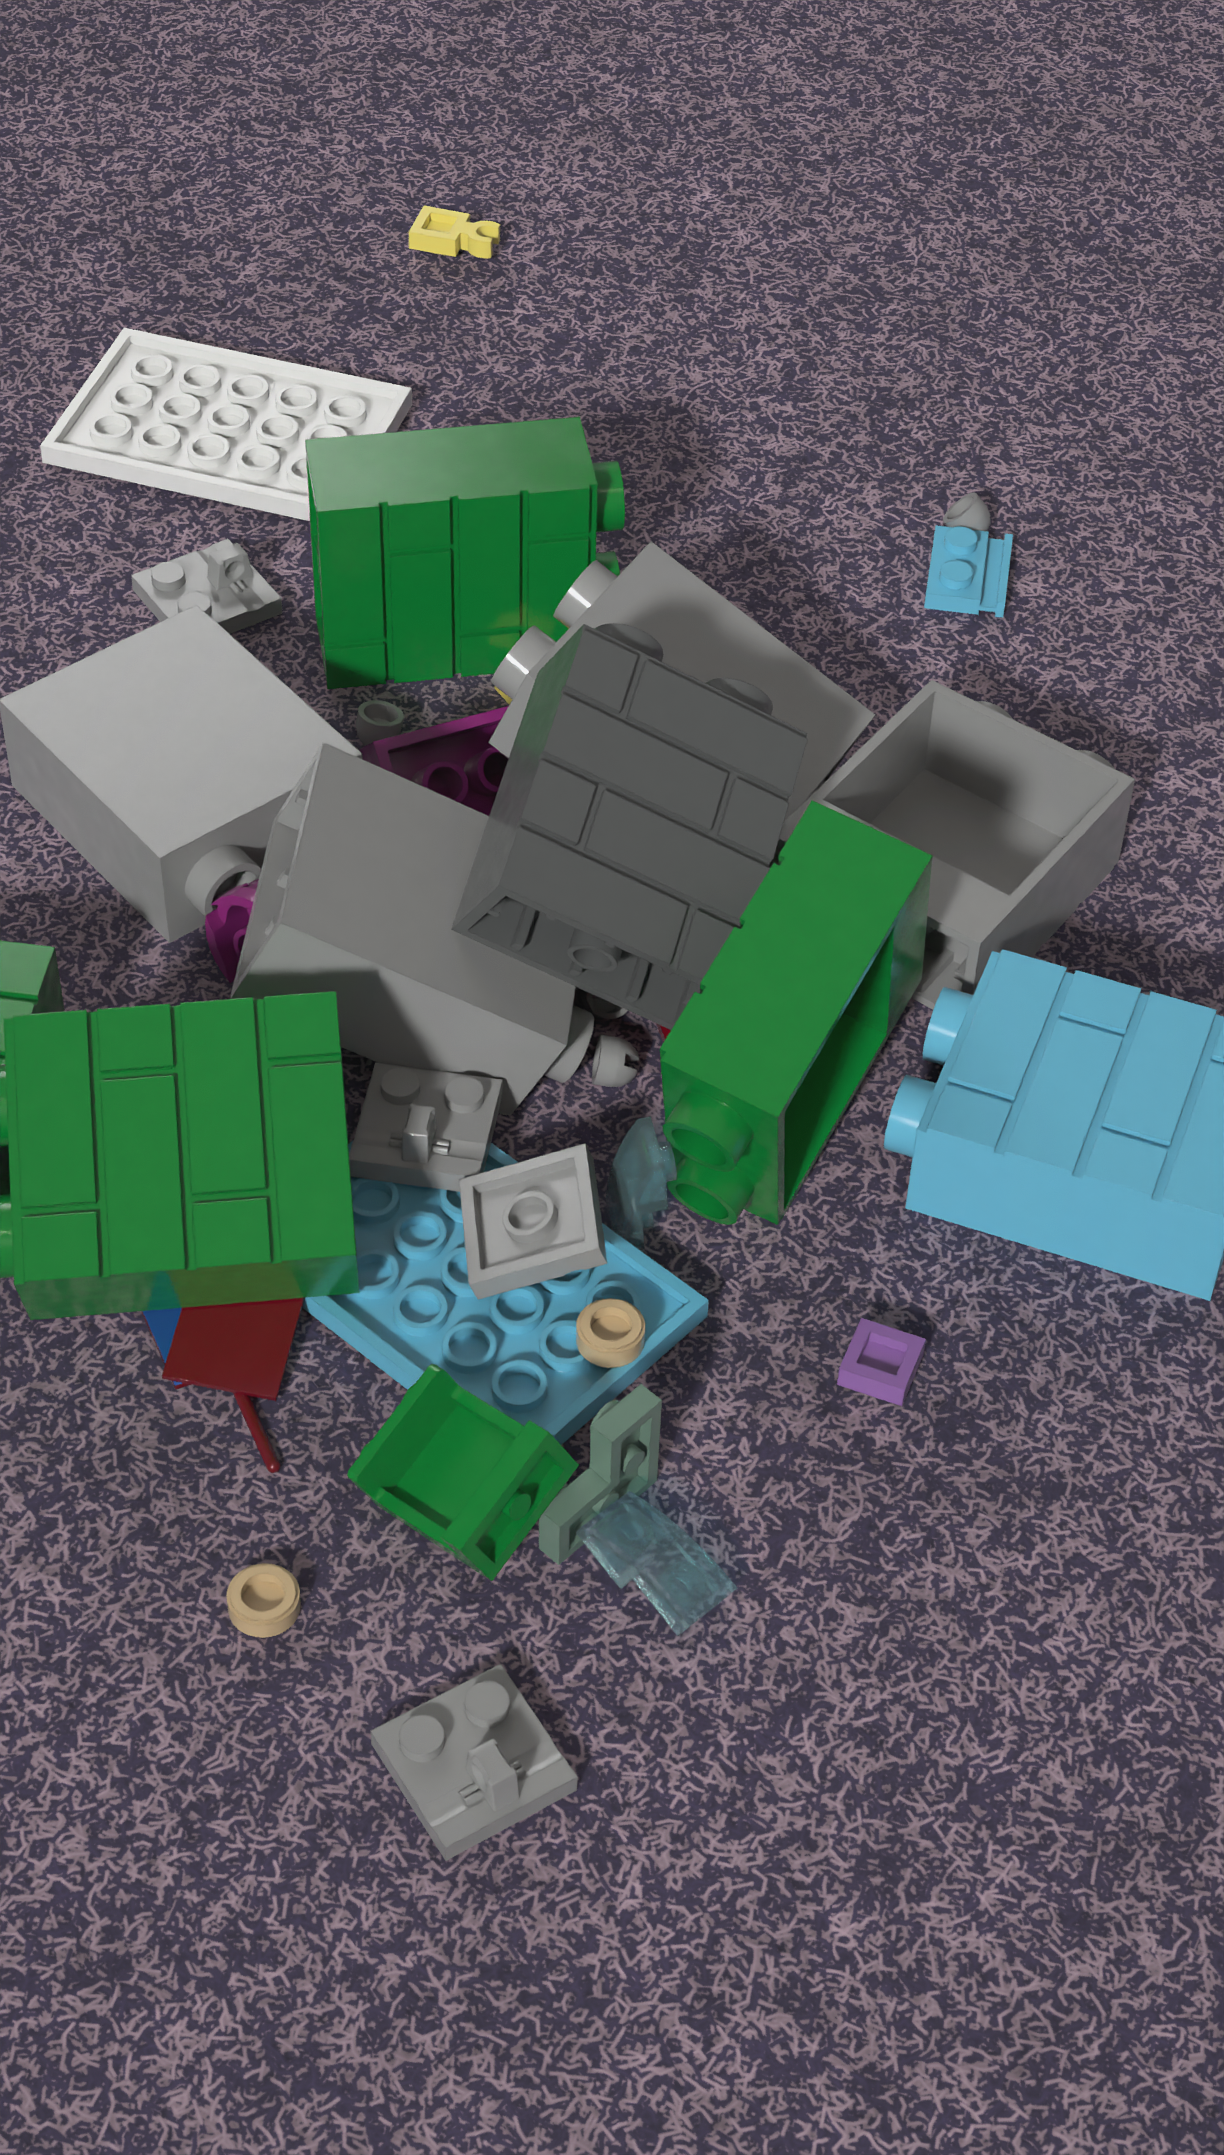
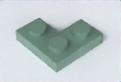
[539,1384,662,1565]

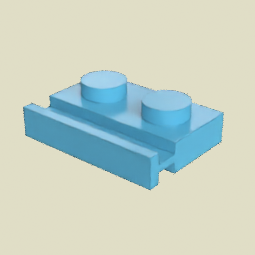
[924,525,1013,618]

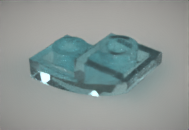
[606,1116,677,1254]
[576,1491,737,1636]

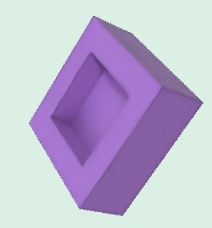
[837,1318,926,1406]

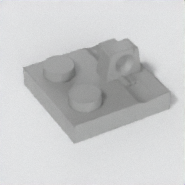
[131,539,283,634]
[349,1062,502,1192]
[459,1143,607,1300]
[370,1664,578,1861]

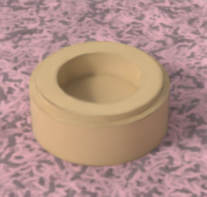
[576,1298,645,1368]
[227,1563,301,1638]

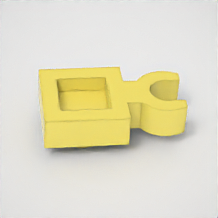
[409,206,500,259]

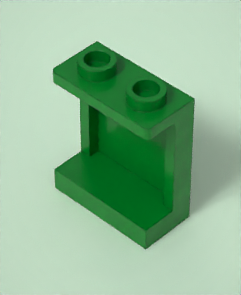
[347,1364,579,1581]

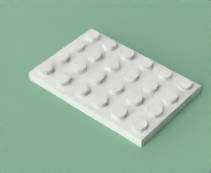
[40,328,412,521]

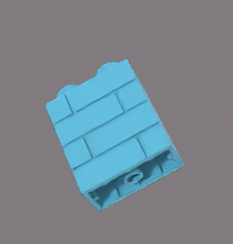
[884,949,1224,1301]

